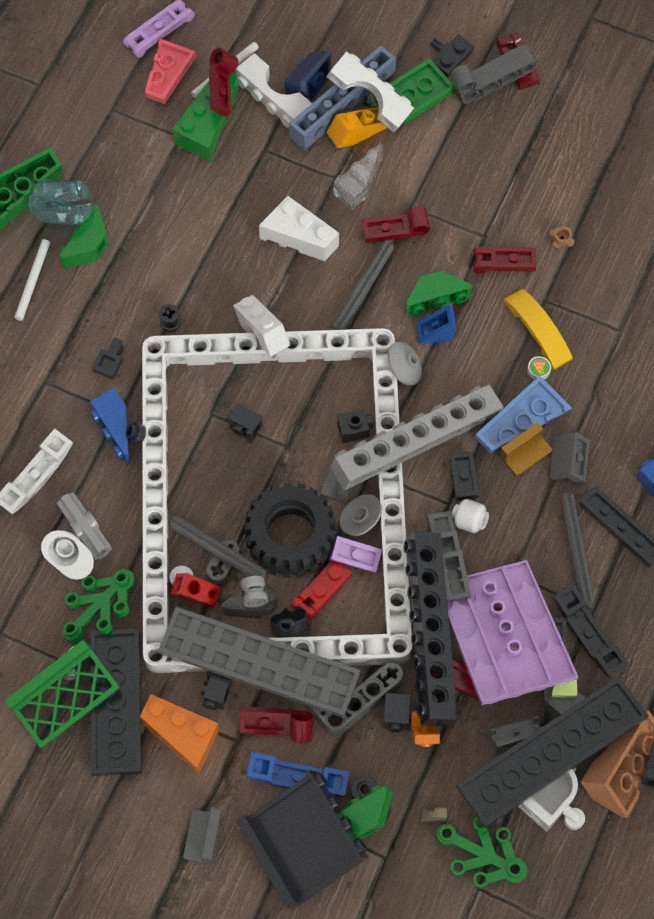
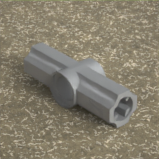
[57,492,112,560]

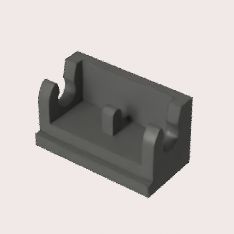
[488,714,542,754]

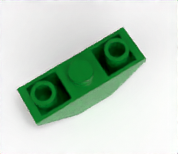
[59,205,108,268]
[405,271,472,316]
[341,785,393,839]

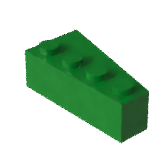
[0,147,63,231]

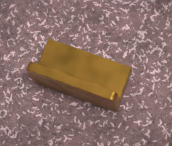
[499,422,552,477]

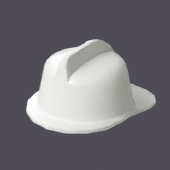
[41,530,94,580]

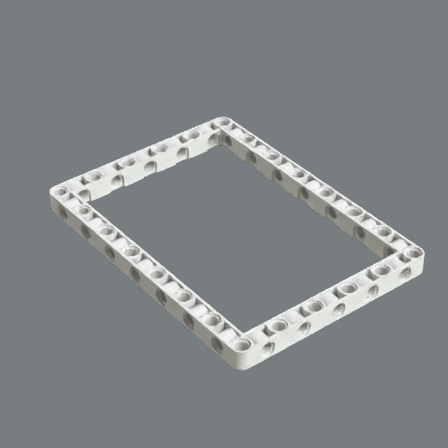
[142,328,412,673]

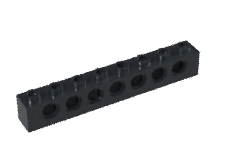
[403,531,458,726]

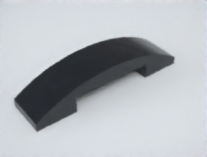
[553,584,629,678]

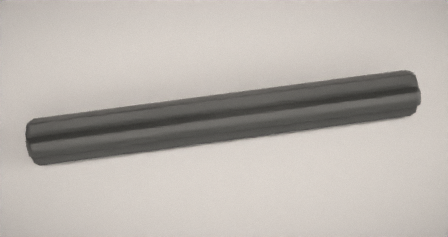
[332,241,394,330]
[561,493,594,605]
[169,516,266,577]

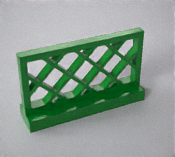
[4,640,121,749]

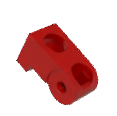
[170,573,220,607]

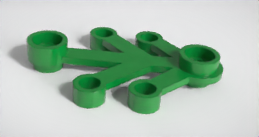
[62,569,135,644]
[436,817,527,889]

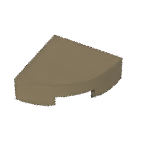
[420,807,447,823]

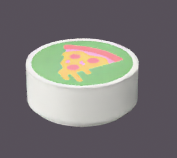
[527,356,551,380]

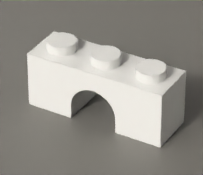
[233,295,290,356]

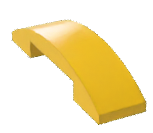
[504,289,573,370]

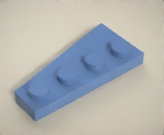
[474,376,572,453]

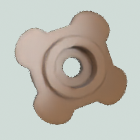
[550,226,574,249]

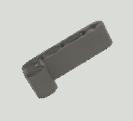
[451,45,538,104]
[309,663,403,736]

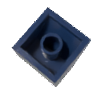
[284,51,331,102]

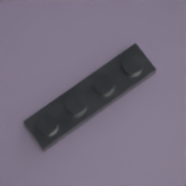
[579,486,654,567]

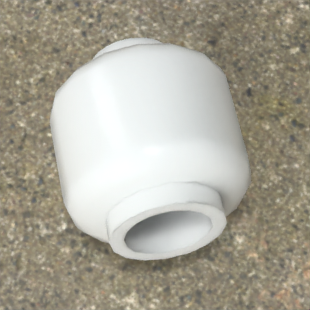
[452,499,489,533]

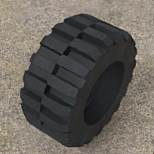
[245,483,336,578]

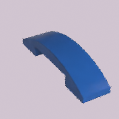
[246,752,349,797]

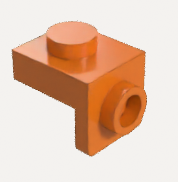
[411,710,440,747]

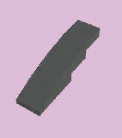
[428,511,471,601]

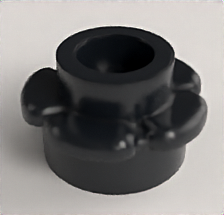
[126,421,146,444]

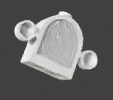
[518,768,585,832]

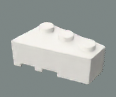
[259,196,339,261]

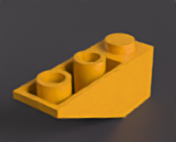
[326,107,388,148]

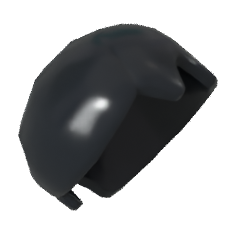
[270,606,307,638]

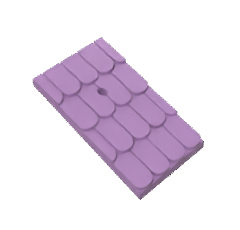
[447,560,578,705]

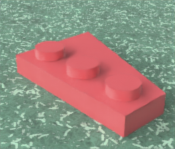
[145,38,197,104]

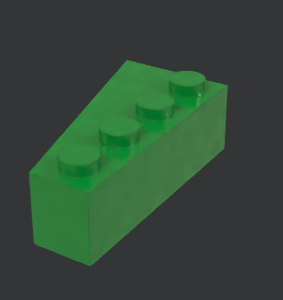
[172,73,239,163]

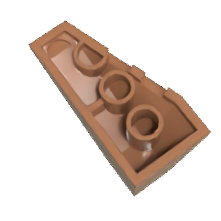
[581,710,654,818]

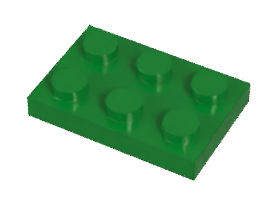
[389,58,456,124]

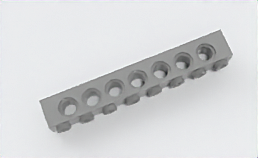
[330,385,504,490]

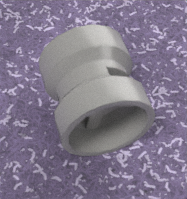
[240,576,268,607]

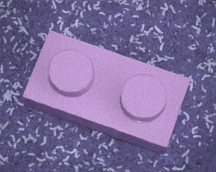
[329,536,382,573]

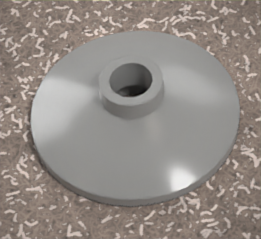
[388,342,422,386]
[340,494,382,536]

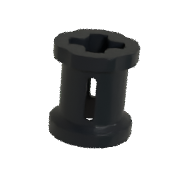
[159,304,181,332]

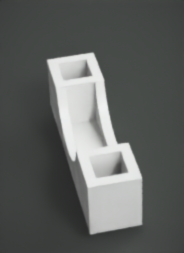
[327,52,414,132]
[236,53,312,128]

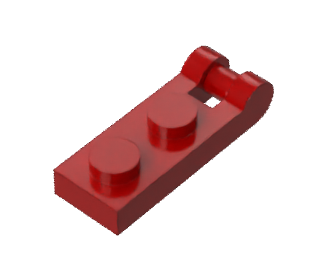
[290,560,352,622]

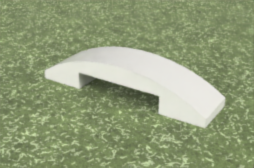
[0,429,73,514]

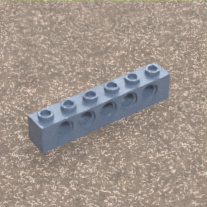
[289,46,396,151]

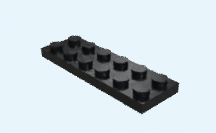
[90,628,142,776]

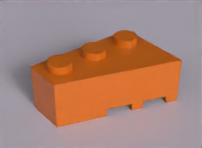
[140,694,219,775]

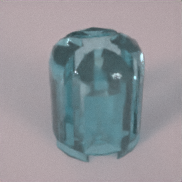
[29,179,93,225]

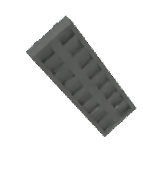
[158,607,361,718]

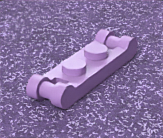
[123,0,195,58]

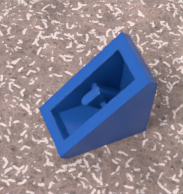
[416,304,456,344]

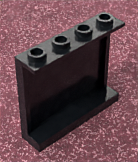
[236,770,369,909]

